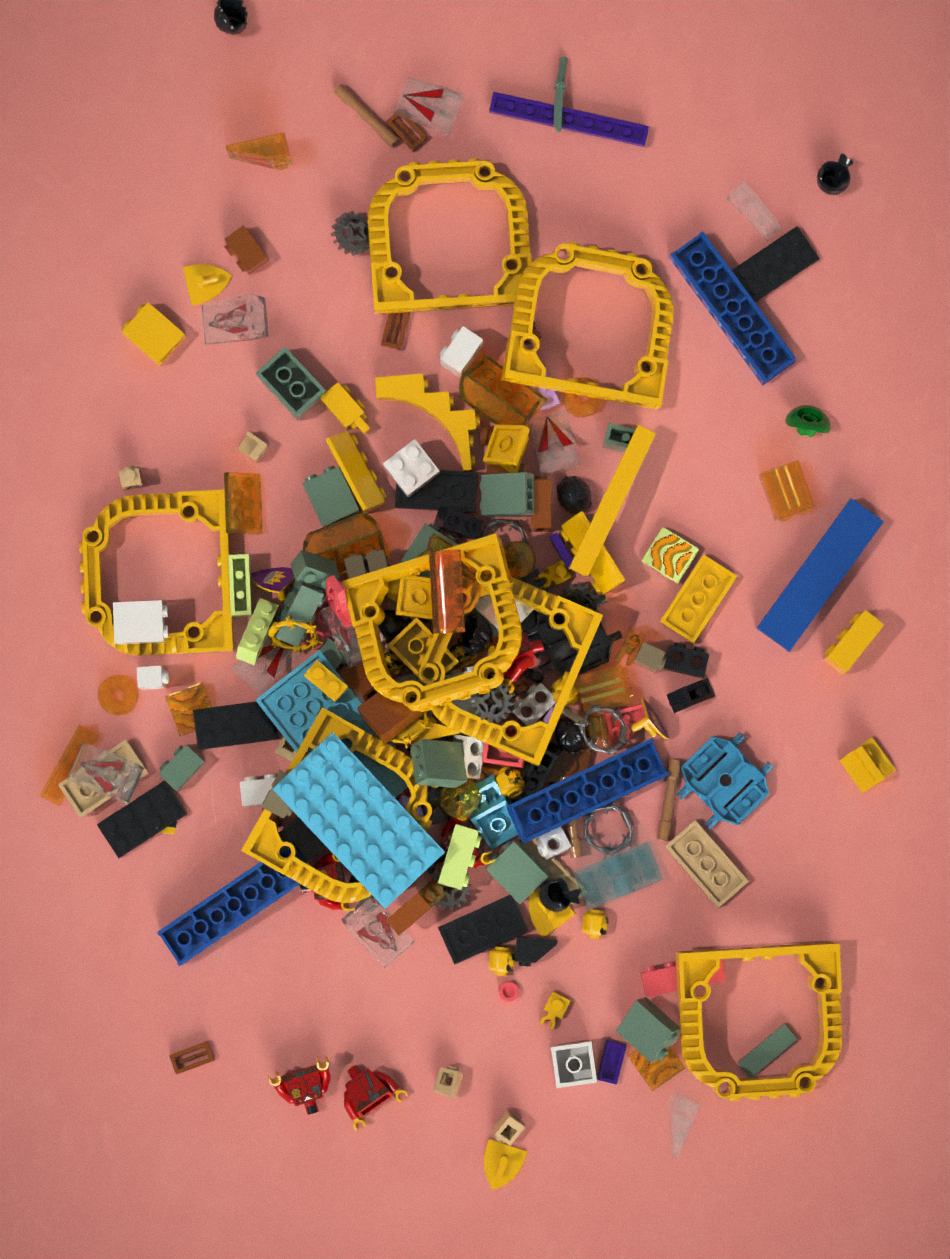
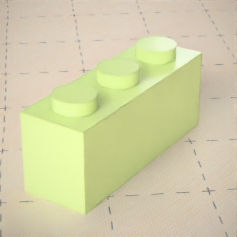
[228,554,253,617]
[236,598,279,665]
[438,824,482,890]

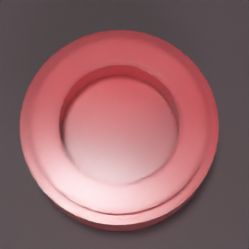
[499,981,519,1002]

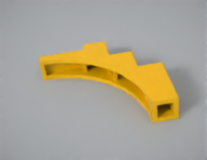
[375,373,480,472]

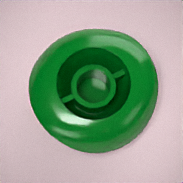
[785,405,831,437]

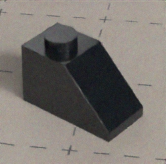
[667,678,715,713]
[515,937,557,967]

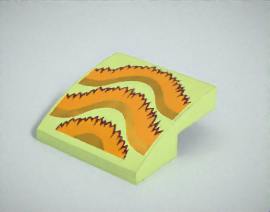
[641,527,699,584]

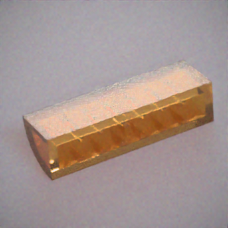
[429,549,465,634]

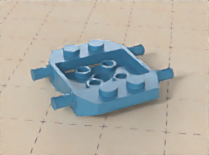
[676,732,774,829]

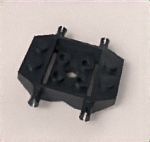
[523,588,623,676]

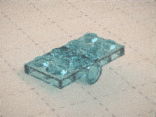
[573,842,663,910]

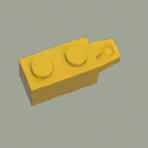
[320,382,370,434]

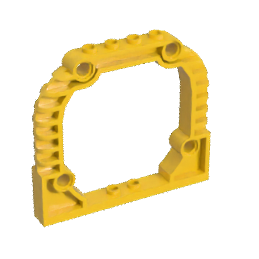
[368,158,532,314]
[501,242,674,410]
[79,489,234,656]
[342,533,522,712]
[417,575,603,766]
[241,707,432,903]
[675,942,842,1101]

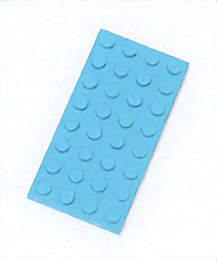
[255,650,408,798]
[272,732,445,909]

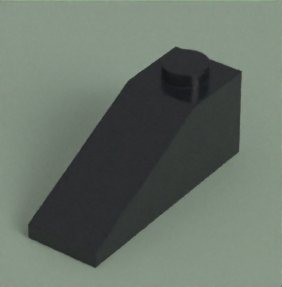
[515,742,563,800]

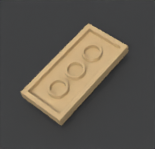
[58,740,148,818]
[665,820,749,908]

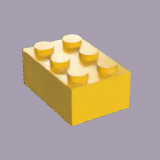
[823,610,884,675]
[387,617,459,684]

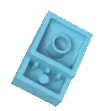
[459,774,518,849]

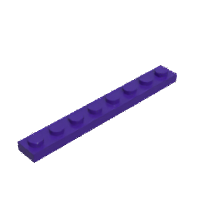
[489,92,649,147]

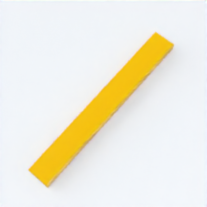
[569,424,656,577]

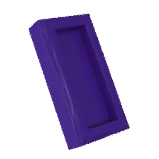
[550,532,573,572]
[597,1040,627,1085]

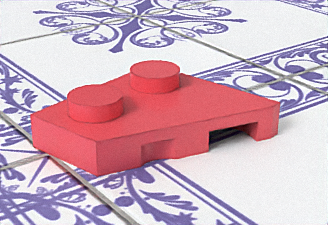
[326,575,352,628]
[604,703,646,746]

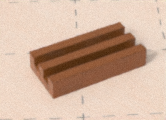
[386,108,427,152]
[381,312,410,350]
[169,1041,215,1074]

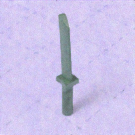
[554,57,568,132]

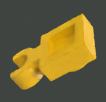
[535,560,572,590]
[540,991,571,1030]

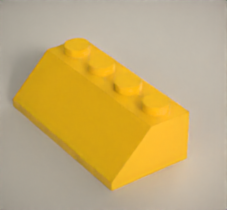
[325,431,387,515]
[560,511,625,595]

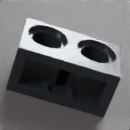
[433,507,483,540]
[664,642,709,679]

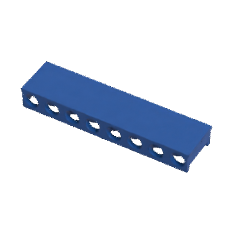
[669,231,796,386]
[756,498,884,652]
[506,738,669,843]
[157,841,307,966]

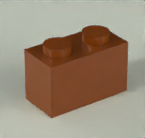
[224,225,268,274]

